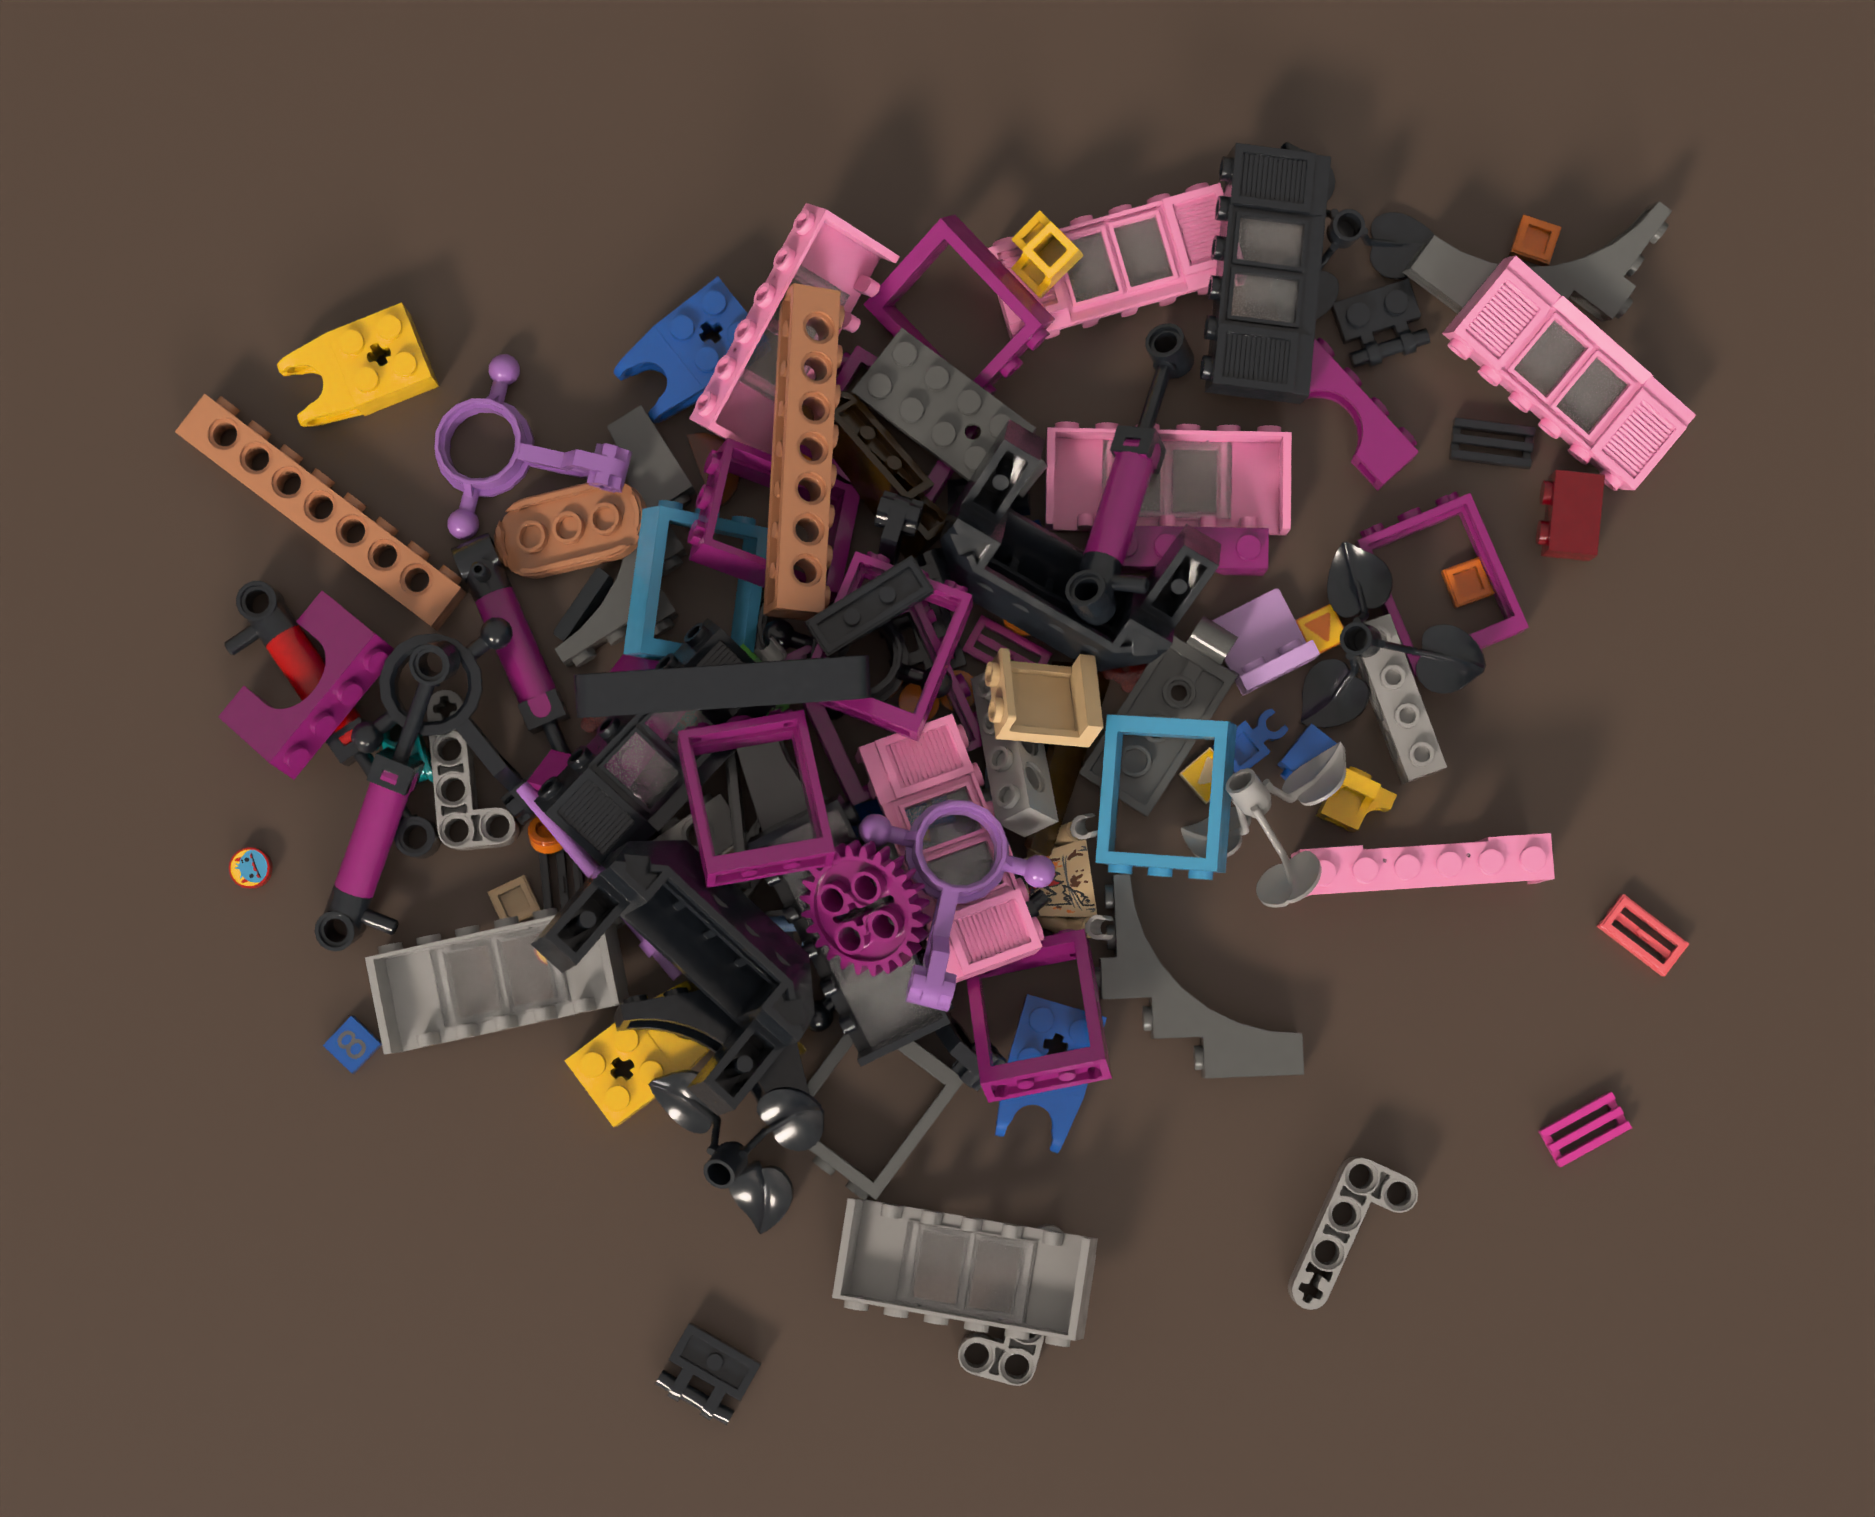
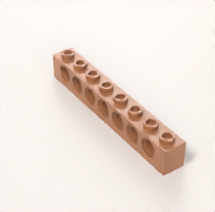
[763,283,845,621]
[175,394,467,631]

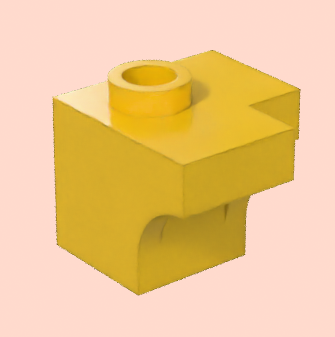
[1011,210,1084,299]
[1316,766,1397,833]

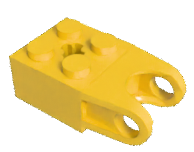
[277,302,439,427]
[564,981,710,1127]

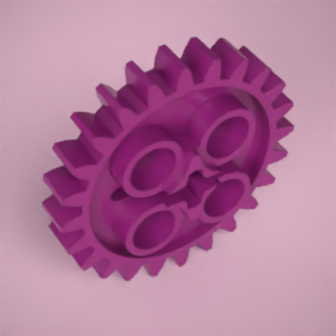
[800,840,931,977]

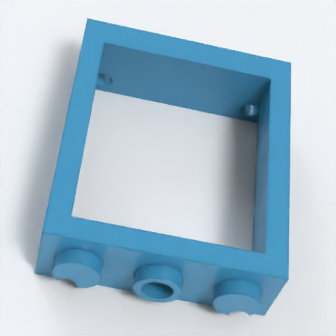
[623,500,768,661]
[1095,714,1237,880]

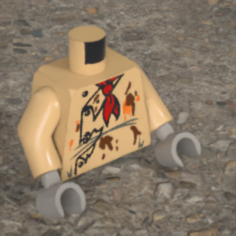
[1024,813,1113,940]

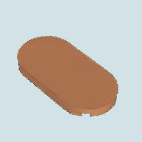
[494,483,647,579]

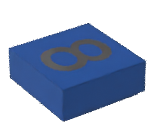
[323,1016,382,1074]

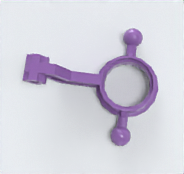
[434,354,632,540]
[859,800,1055,1012]

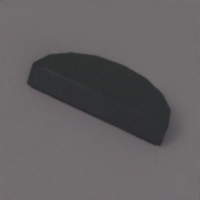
[553,567,613,642]

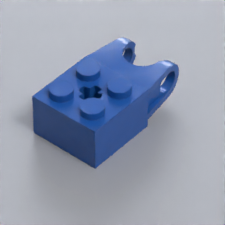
[613,276,771,424]
[995,994,1107,1154]

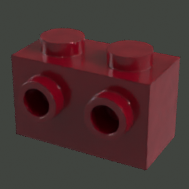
[1536,470,1605,561]

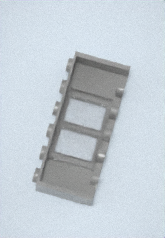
[365,908,629,1055]
[832,1198,1098,1347]

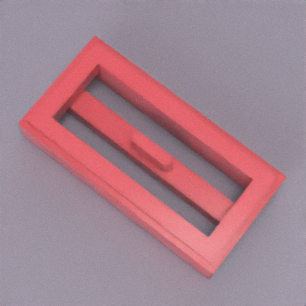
[1596,894,1689,976]

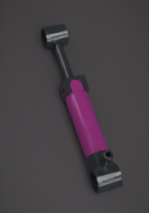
[1065,323,1194,626]
[451,532,572,754]
[314,639,460,952]

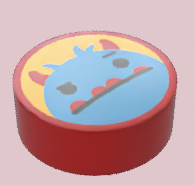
[229,847,273,889]

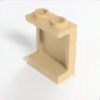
[985,648,1103,748]

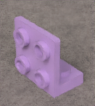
[1212,589,1320,696]

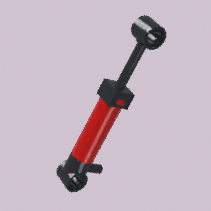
[224,581,441,859]

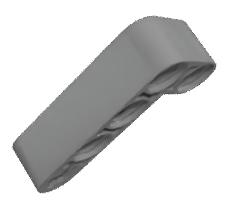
[427,690,521,851]
[1288,1156,1418,1310]
[958,1224,1064,1386]

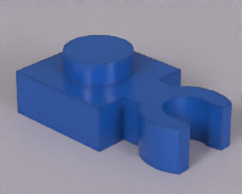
[1212,709,1288,773]

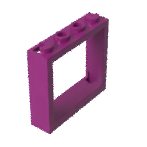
[785,600,982,805]

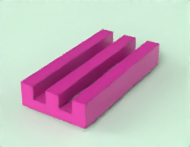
[962,615,1053,665]
[1538,1091,1632,1168]

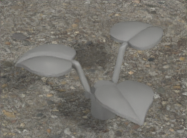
[1181,741,1346,908]

